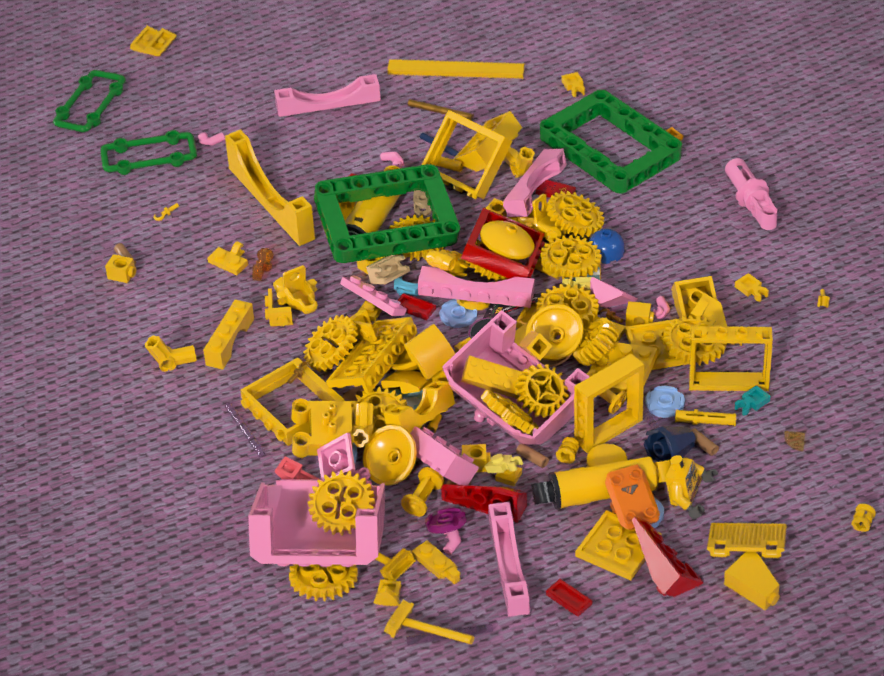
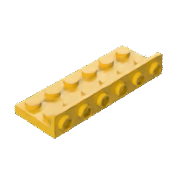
[326,317,417,394]

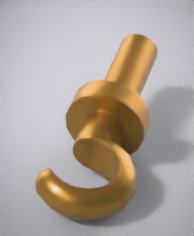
[599,308,623,323]
[288,361,310,384]

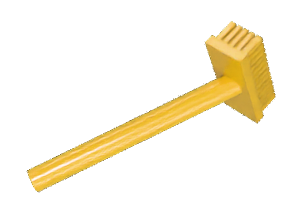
[337,531,416,581]
[384,600,474,644]

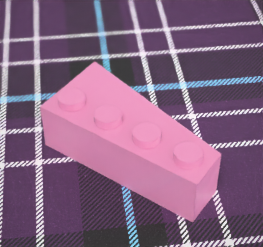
[410,426,479,485]

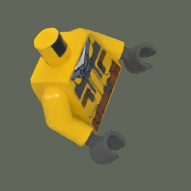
[666,455,718,519]

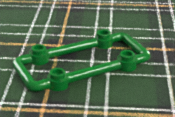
[53,70,126,132]
[100,130,197,175]

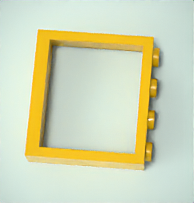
[422,110,512,200]
[689,326,773,391]
[574,353,644,453]
[240,357,345,446]

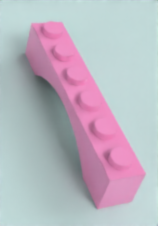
[274,74,381,117]
[503,149,567,217]
[418,266,535,308]
[488,502,530,617]

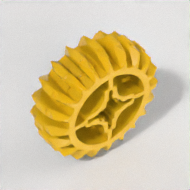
[572,317,619,366]
[515,363,569,418]

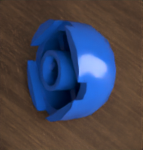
[589,229,625,264]

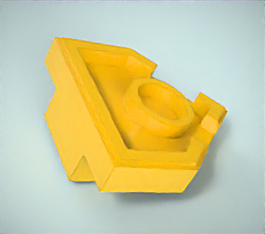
[688,293,727,326]

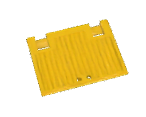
[707,523,787,558]

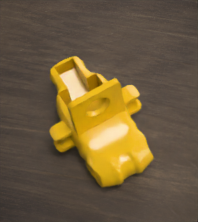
[508,194,567,241]
[426,249,469,277]
[273,265,318,314]

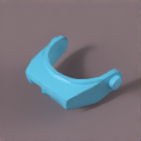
[394,276,419,297]

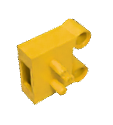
[291,398,353,458]

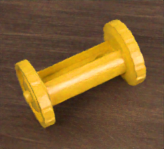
[587,369,627,414]
[401,467,444,517]

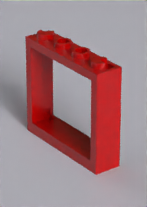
[461,208,545,279]

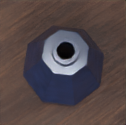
[644,426,696,462]

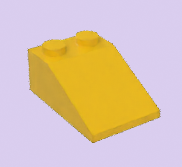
[671,276,717,319]

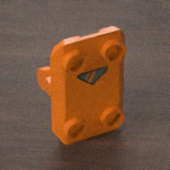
[605,464,660,530]

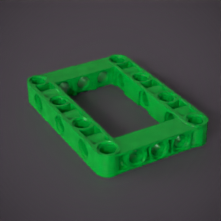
[540,89,682,194]
[314,164,460,263]

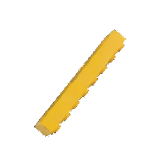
[461,355,555,404]

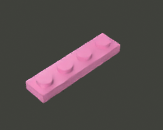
[340,275,407,316]

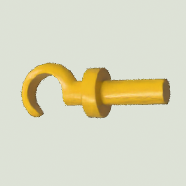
[154,203,179,221]

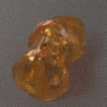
[252,248,274,281]

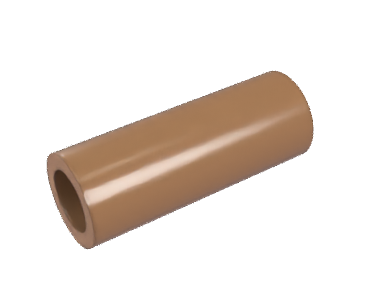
[114,243,136,265]
[692,428,719,456]
[516,443,549,468]

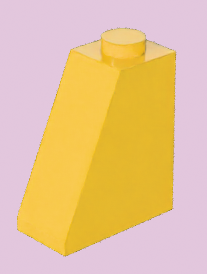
[724,551,780,610]

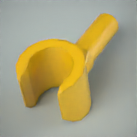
[817,289,830,308]

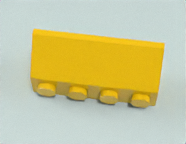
[454,111,522,172]

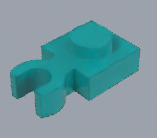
[735,385,771,416]

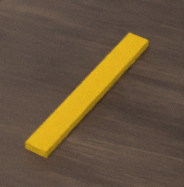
[387,59,524,79]

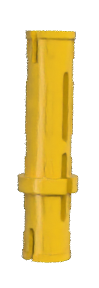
[675,409,736,426]

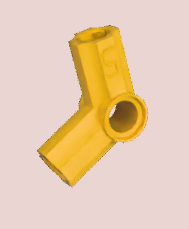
[504,146,535,178]
[145,335,197,372]
[351,402,375,447]

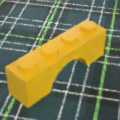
[203,299,254,369]
[384,380,455,433]

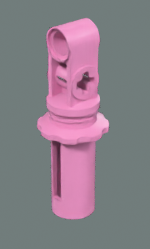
[725,158,778,230]

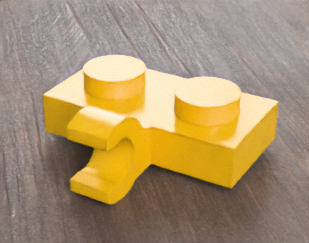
[207,241,248,275]

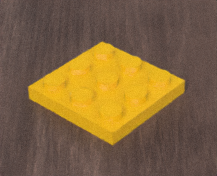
[625,318,689,370]
[589,342,659,393]
[575,510,662,581]

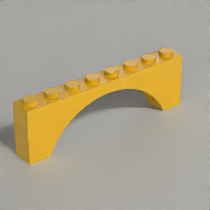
[225,129,315,246]

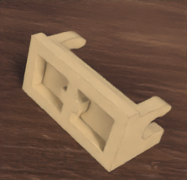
[366,255,410,284]

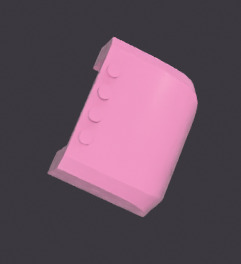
[443,310,589,445]
[248,479,385,567]

